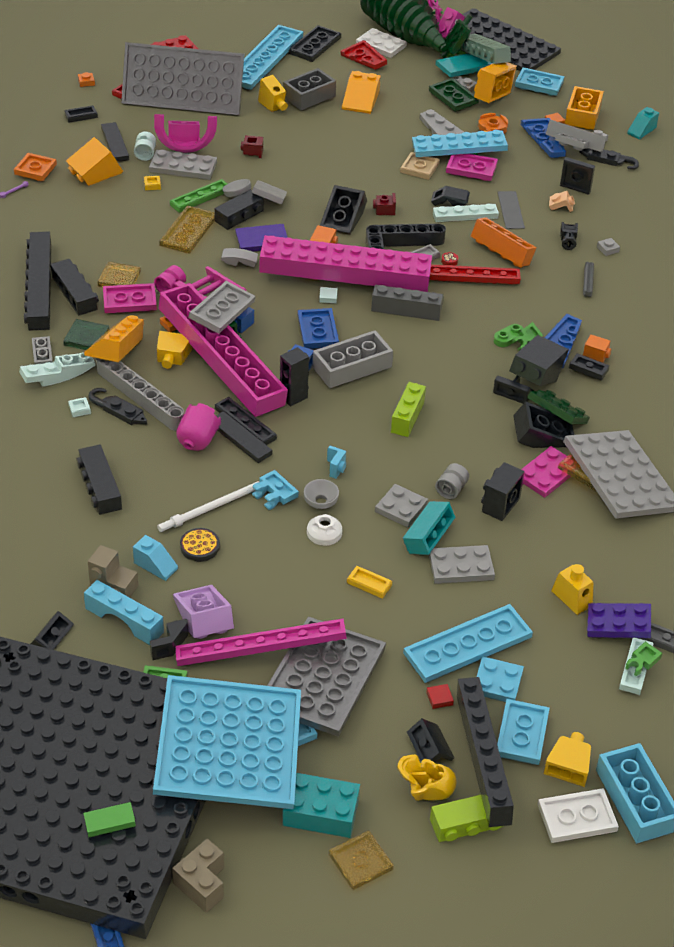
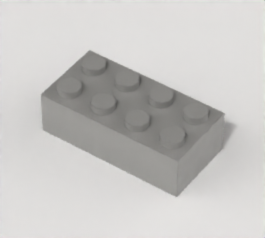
[312,330,393,388]

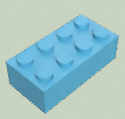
[596,743,674,844]

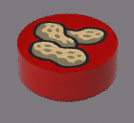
[441,252,458,266]

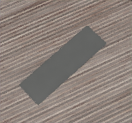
[498,191,525,229]

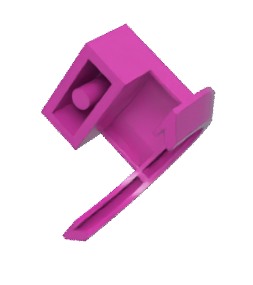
[154,114,217,153]

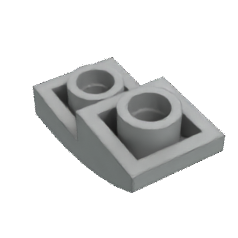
[221,248,258,267]
[32,336,53,365]

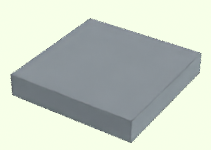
[252,180,287,204]

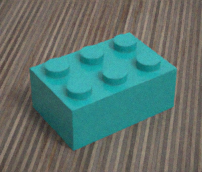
[283,773,360,838]

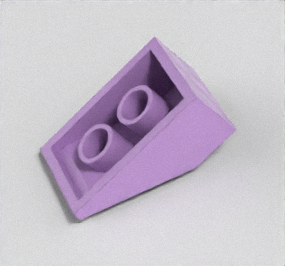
[173,585,234,639]

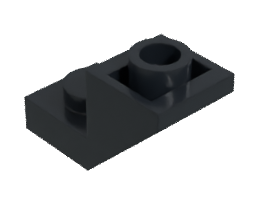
[431,186,470,206]
[150,619,188,660]

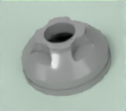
[223,179,252,199]
[304,479,339,509]

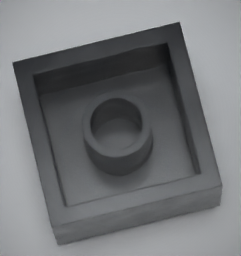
[481,462,525,521]

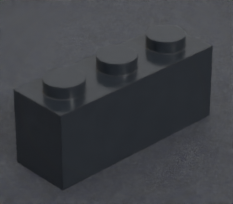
[214,189,264,230]
[280,347,310,407]

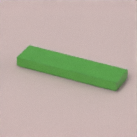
[170,179,228,213]

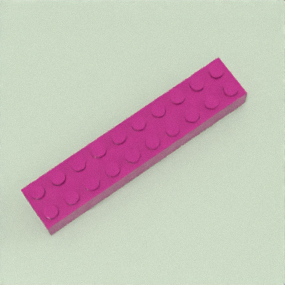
[259,235,432,292]
[159,283,288,417]

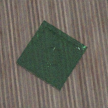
[63,319,109,350]

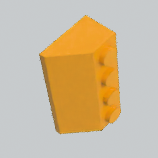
[84,315,144,362]

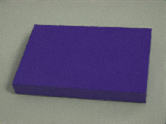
[235,224,288,252]

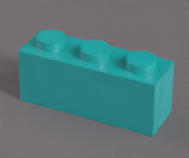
[403,501,456,555]

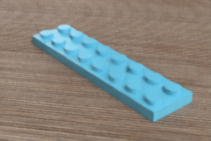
[242,25,303,90]

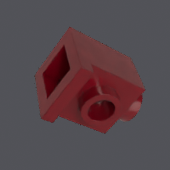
[241,135,264,158]
[373,193,396,215]

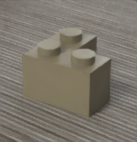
[88,545,138,598]
[172,838,224,913]

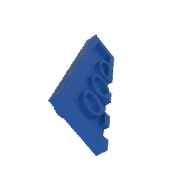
[520,118,566,158]
[545,314,582,369]

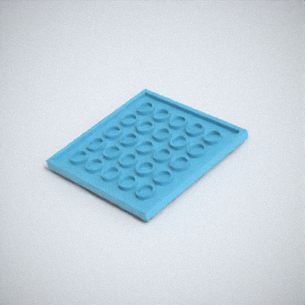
[153,675,301,809]

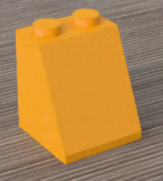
[66,137,124,186]

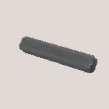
[583,261,594,297]

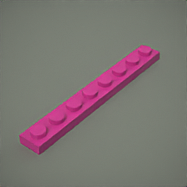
[176,619,347,666]

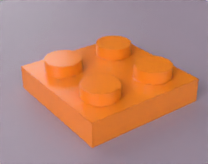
[14,153,57,181]

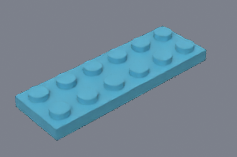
[412,130,508,157]
[403,604,533,683]

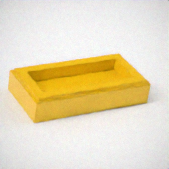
[347,566,392,599]

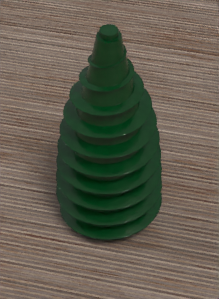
[360,0,448,53]

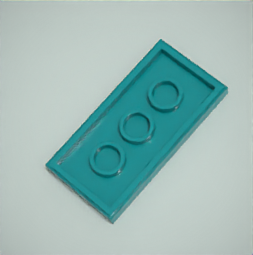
[435,53,493,78]

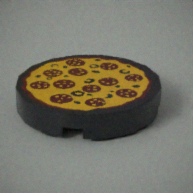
[180,528,220,562]

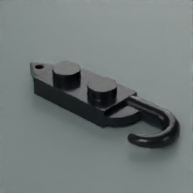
[579,148,639,170]
[88,388,147,425]

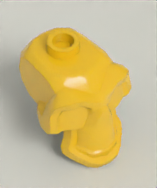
[397,754,457,801]

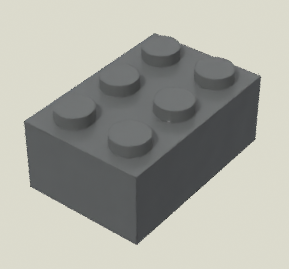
[283,68,336,110]

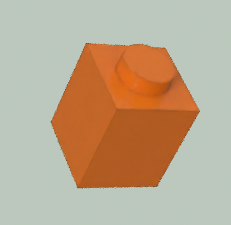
[583,335,612,363]

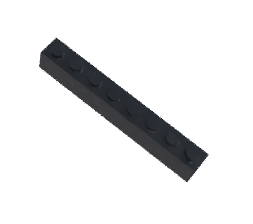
[24,231,51,331]
[457,677,514,827]

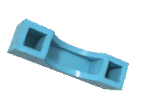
[84,580,164,645]

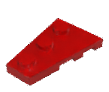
[340,40,387,70]

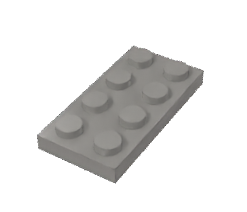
[149,150,217,180]
[189,281,256,334]

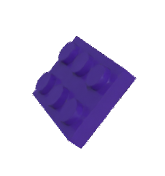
[587,603,651,638]

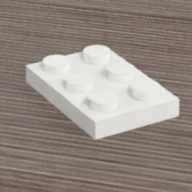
[356,28,407,58]
[537,788,619,843]

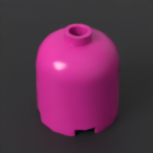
[176,403,221,451]

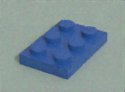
[297,308,339,349]

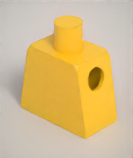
[258,75,288,112]
[157,331,193,369]
[551,564,594,615]
[544,732,591,787]

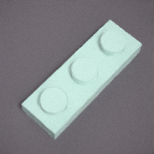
[619,638,653,695]

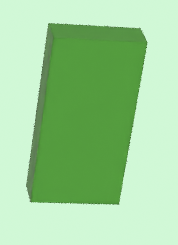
[84,802,136,837]

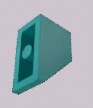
[627,107,659,140]

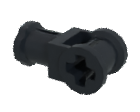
[560,222,578,250]

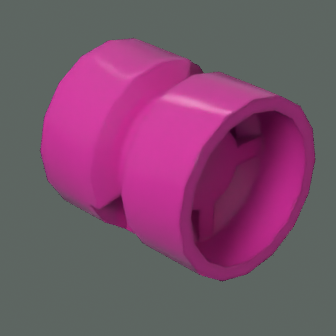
[154,265,186,293]

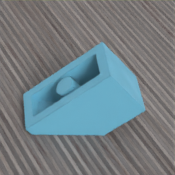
[133,535,178,581]

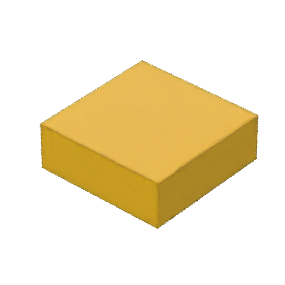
[144,176,161,190]

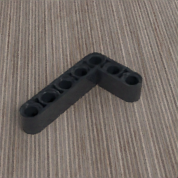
[365,224,446,249]

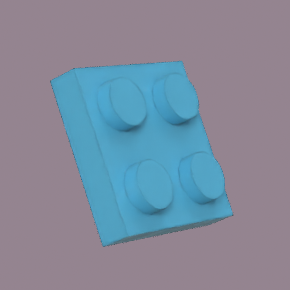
[477,656,524,702]

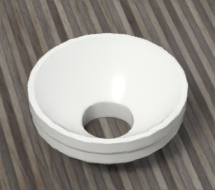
[307,514,343,546]

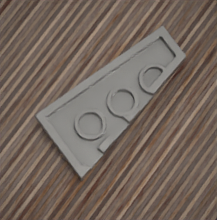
[419,109,464,135]

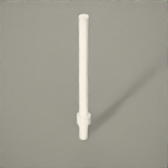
[157,481,259,532]

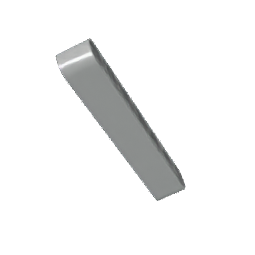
[96,358,184,431]

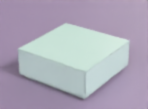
[319,287,338,304]
[68,397,91,417]

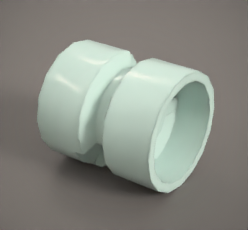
[134,132,156,161]

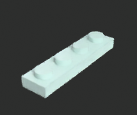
[433,204,499,222]

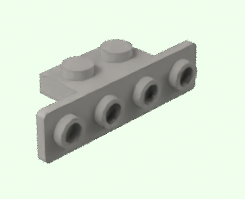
[546,120,607,152]

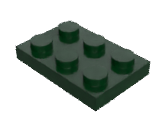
[429,78,479,111]
[527,390,590,424]

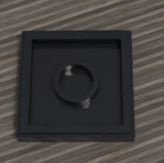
[560,157,595,195]

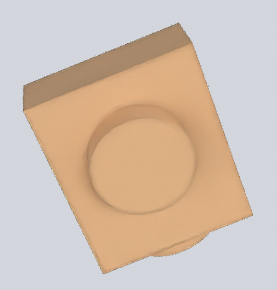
[549,191,575,212]

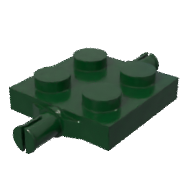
[440,14,473,58]

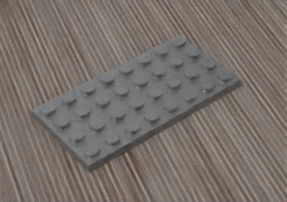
[121,42,245,115]

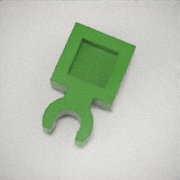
[512,322,543,351]
[625,641,662,676]

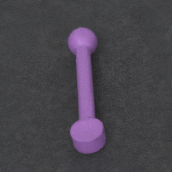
[0,181,29,198]

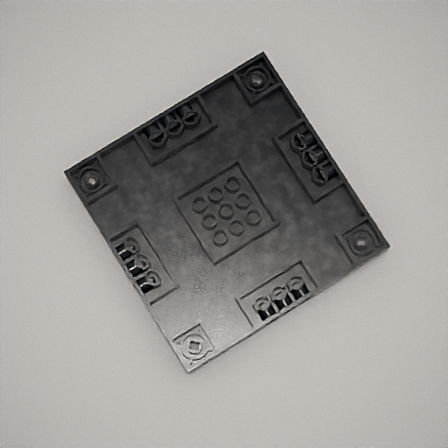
[0,637,206,939]

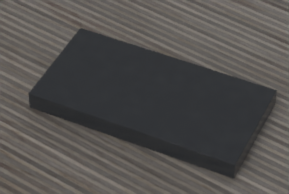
[288,25,341,62]

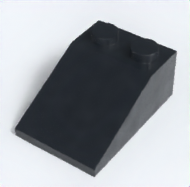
[320,185,368,234]
[513,401,574,448]

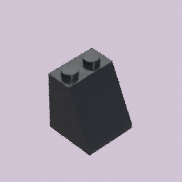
[509,335,569,386]

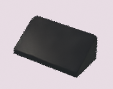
[30,611,74,650]

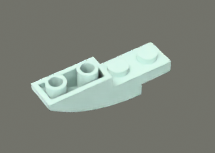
[19,352,96,387]

